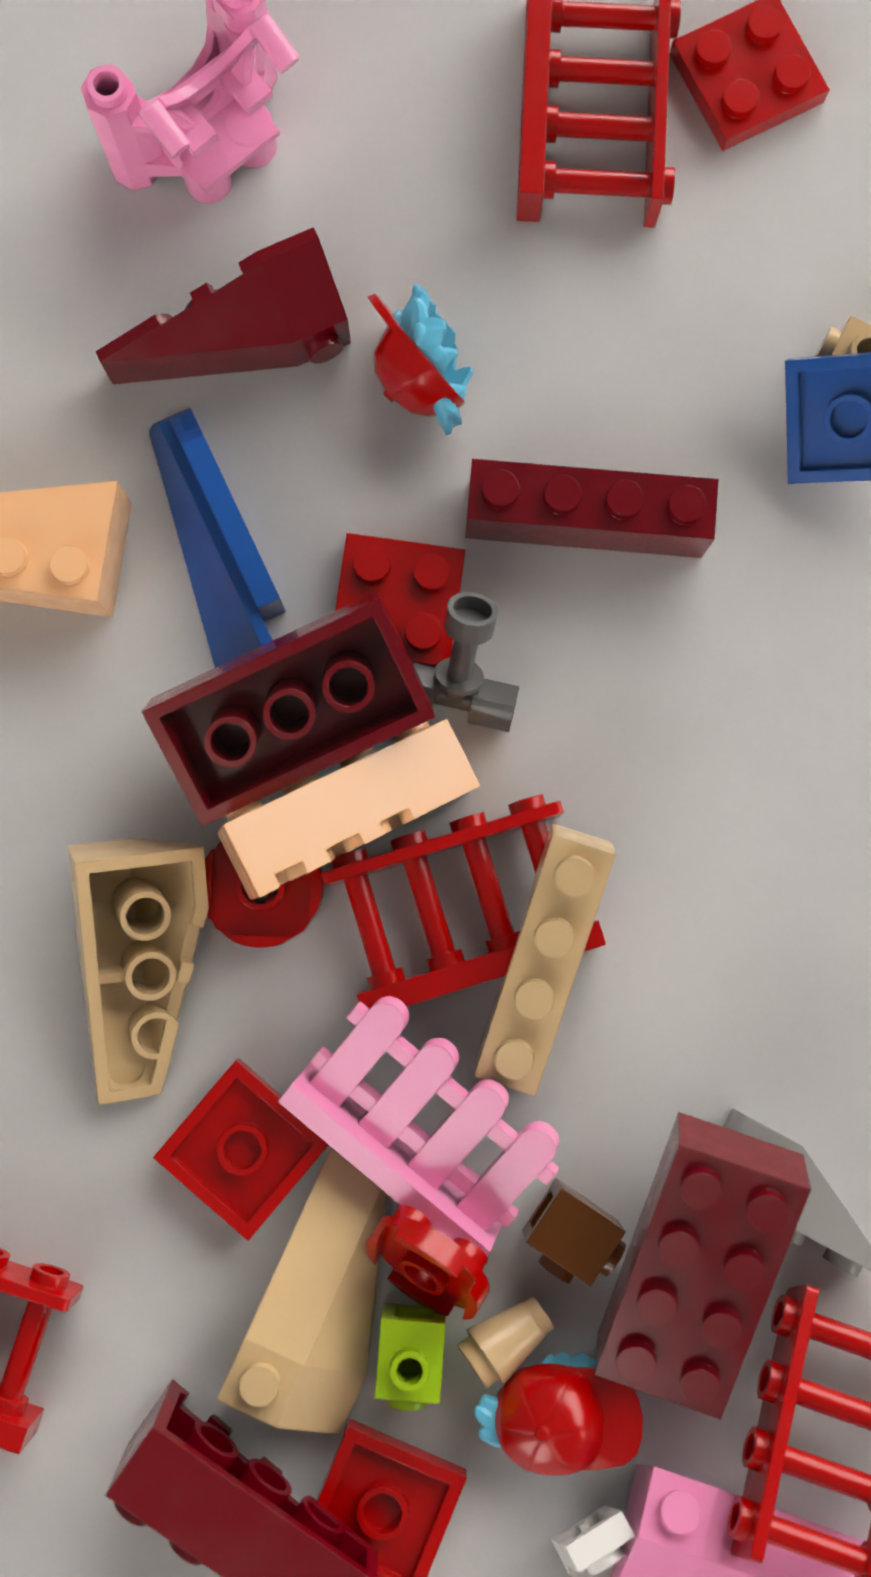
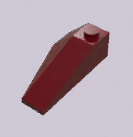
[95,227,351,385]

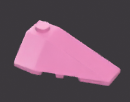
[610,1464,863,1577]

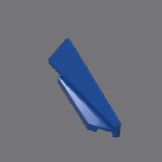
[149,407,286,668]

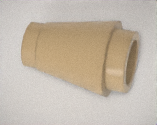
[457,1296,555,1389]

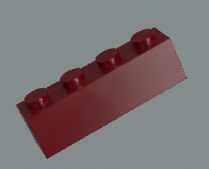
[465,458,719,558]

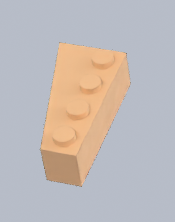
[0,481,132,617]
[217,719,480,900]

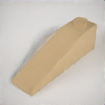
[67,838,209,1105]
[217,1147,386,1434]

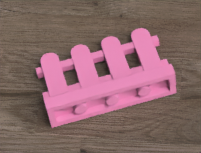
[278,996,559,1256]

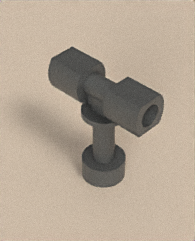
[412,592,519,732]

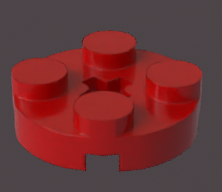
[205,841,324,948]
[366,1204,490,1319]

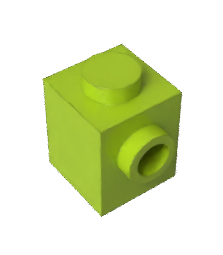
[375,1303,446,1411]

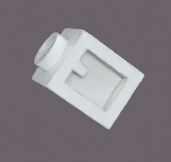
[551,1505,635,1577]

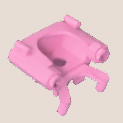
[81,0,300,203]

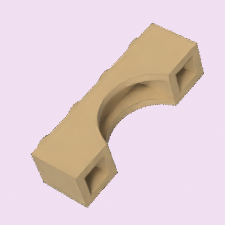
[474,823,616,1097]

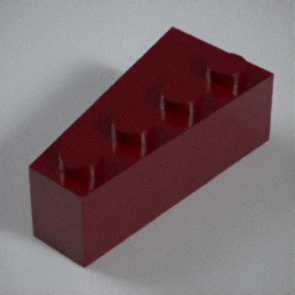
[105,1379,378,1577]

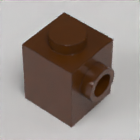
[522,1178,626,1287]

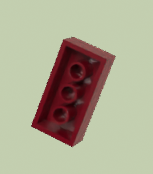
[141,591,435,827]
[595,1112,811,1420]

